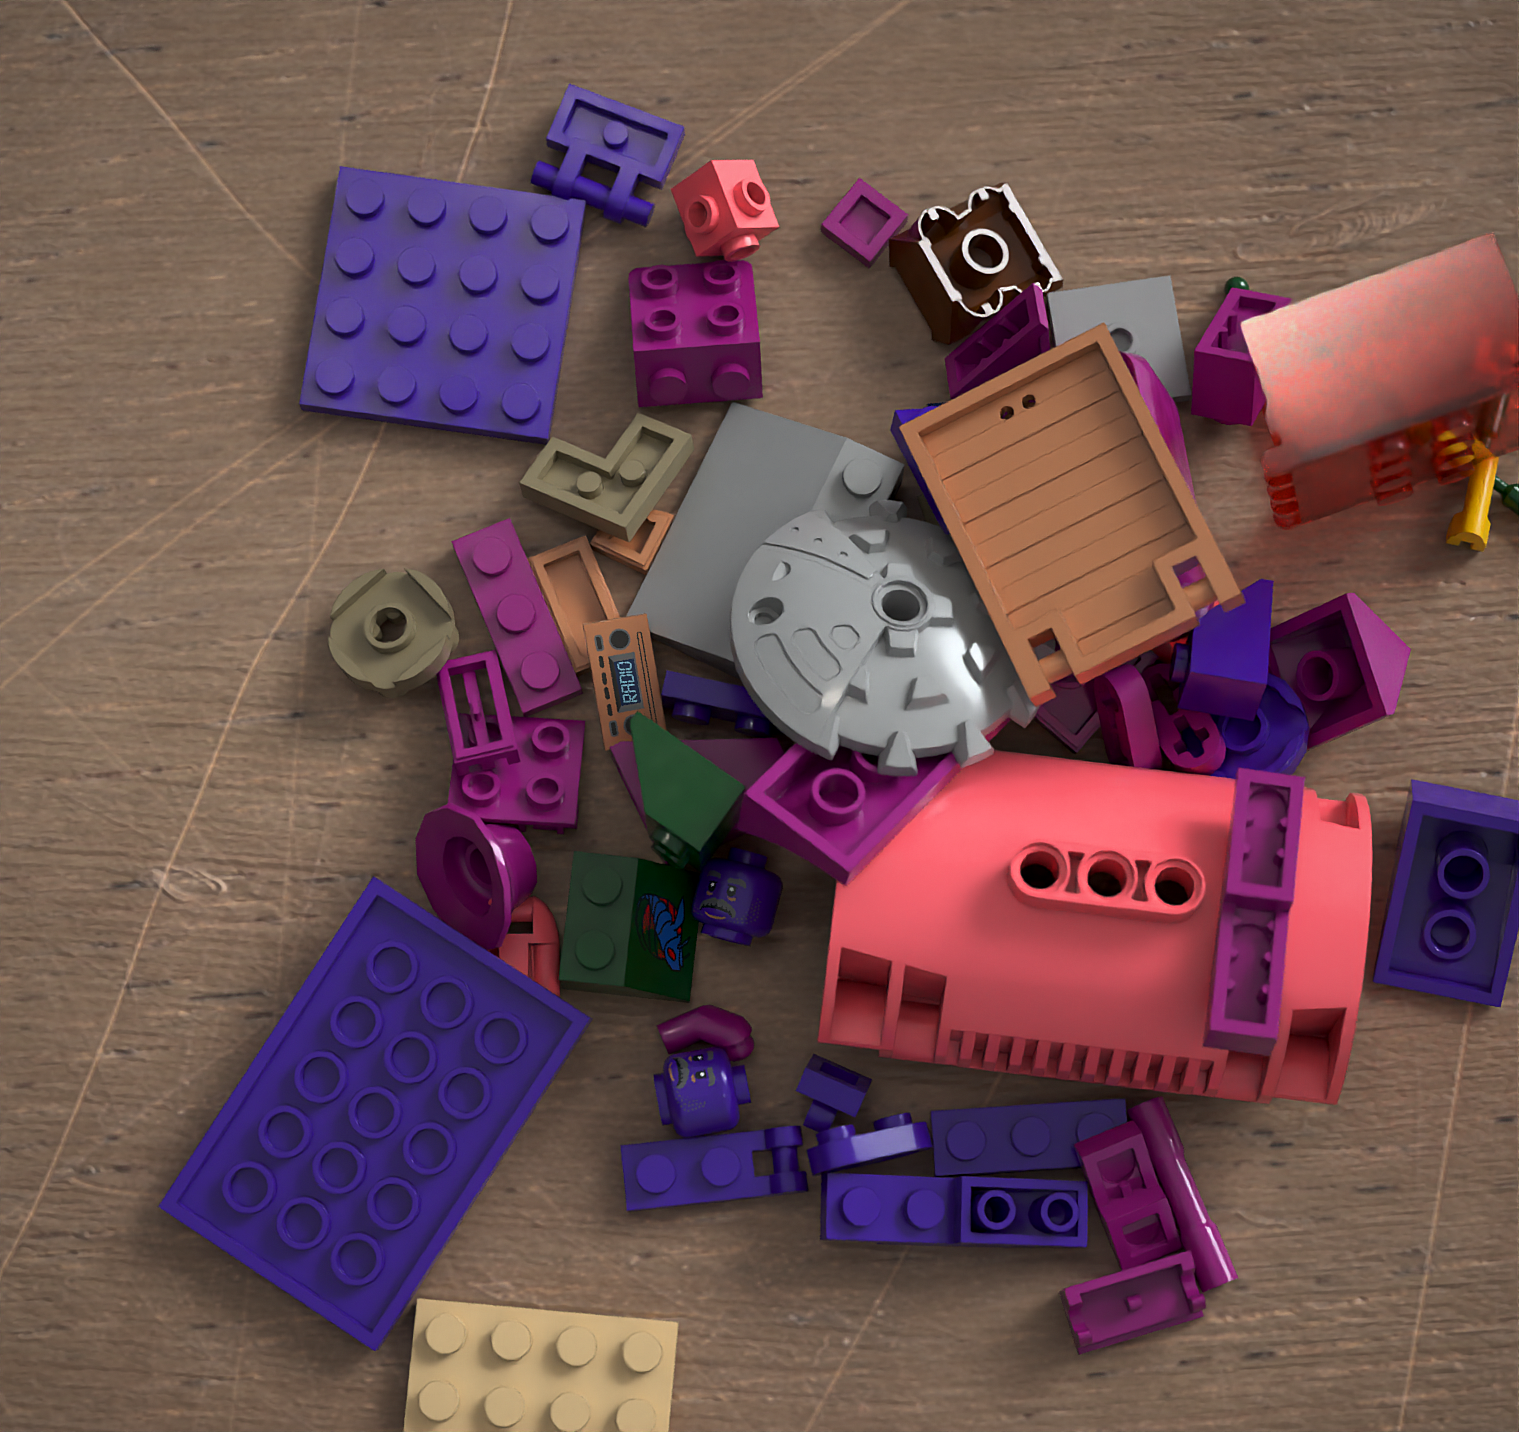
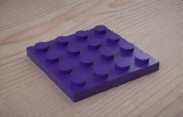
[299,166,587,445]

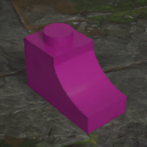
[1191,287,1292,427]

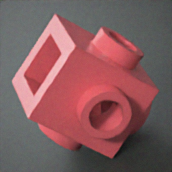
[671,160,779,261]

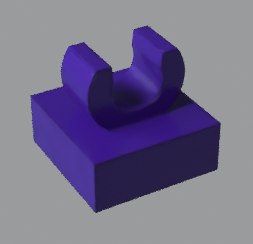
[796,1054,873,1132]

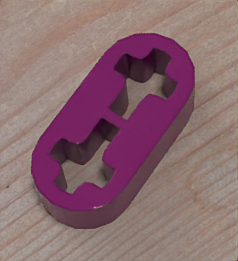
[1093,663,1163,770]
[1140,663,1226,776]

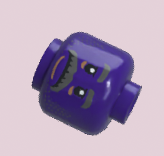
[691,847,783,946]
[653,1047,751,1138]

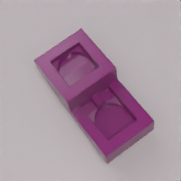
[1074,1120,1183,1271]

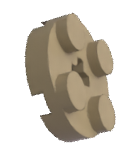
[328,568,459,698]

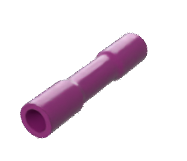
[1126,1096,1238,1293]

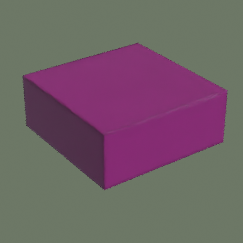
[821,178,908,269]

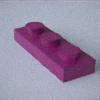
[451,518,583,717]

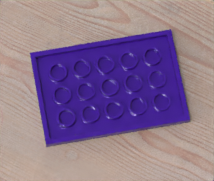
[158,877,593,1351]

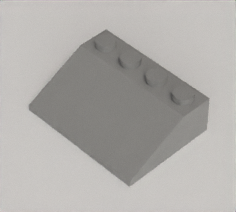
[626,402,905,680]

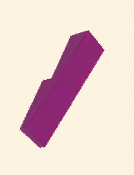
[1202,768,1305,1056]

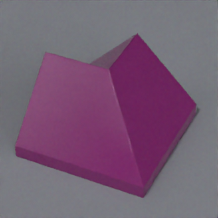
[1268,593,1411,751]

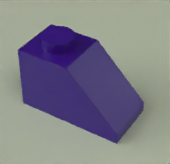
[1169,579,1274,721]

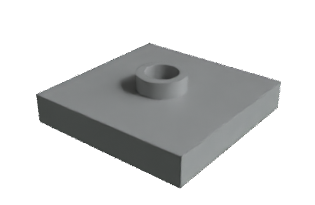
[1046,275,1191,402]

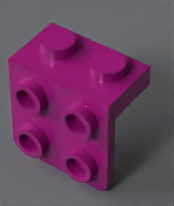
[628,260,763,408]

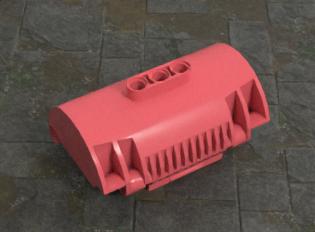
[817,750,1372,1105]

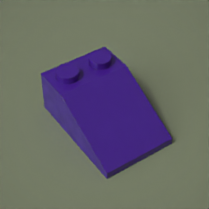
[1373,779,1519,1008]

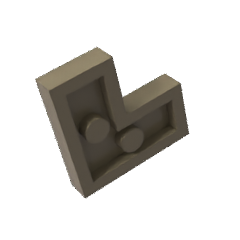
[519,413,695,542]

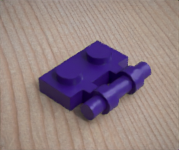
[531,83,685,227]

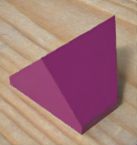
[944,283,1050,419]

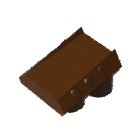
[889,182,1063,345]

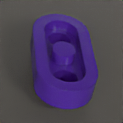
[806,1112,933,1176]

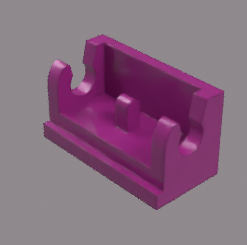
[1059,1250,1206,1355]

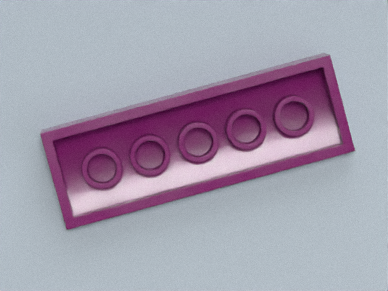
[737,637,1061,886]

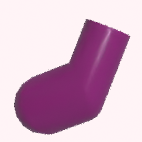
[656,1005,755,1062]

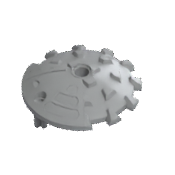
[729,500,1055,776]

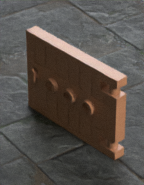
[899,322,1246,707]

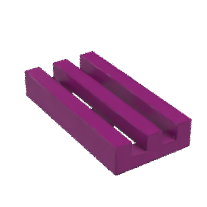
[436,649,521,776]

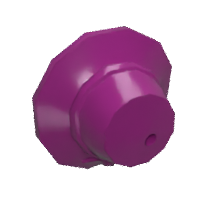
[415,803,537,950]

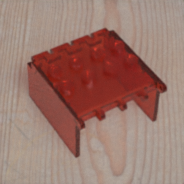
[1239,232,1519,530]

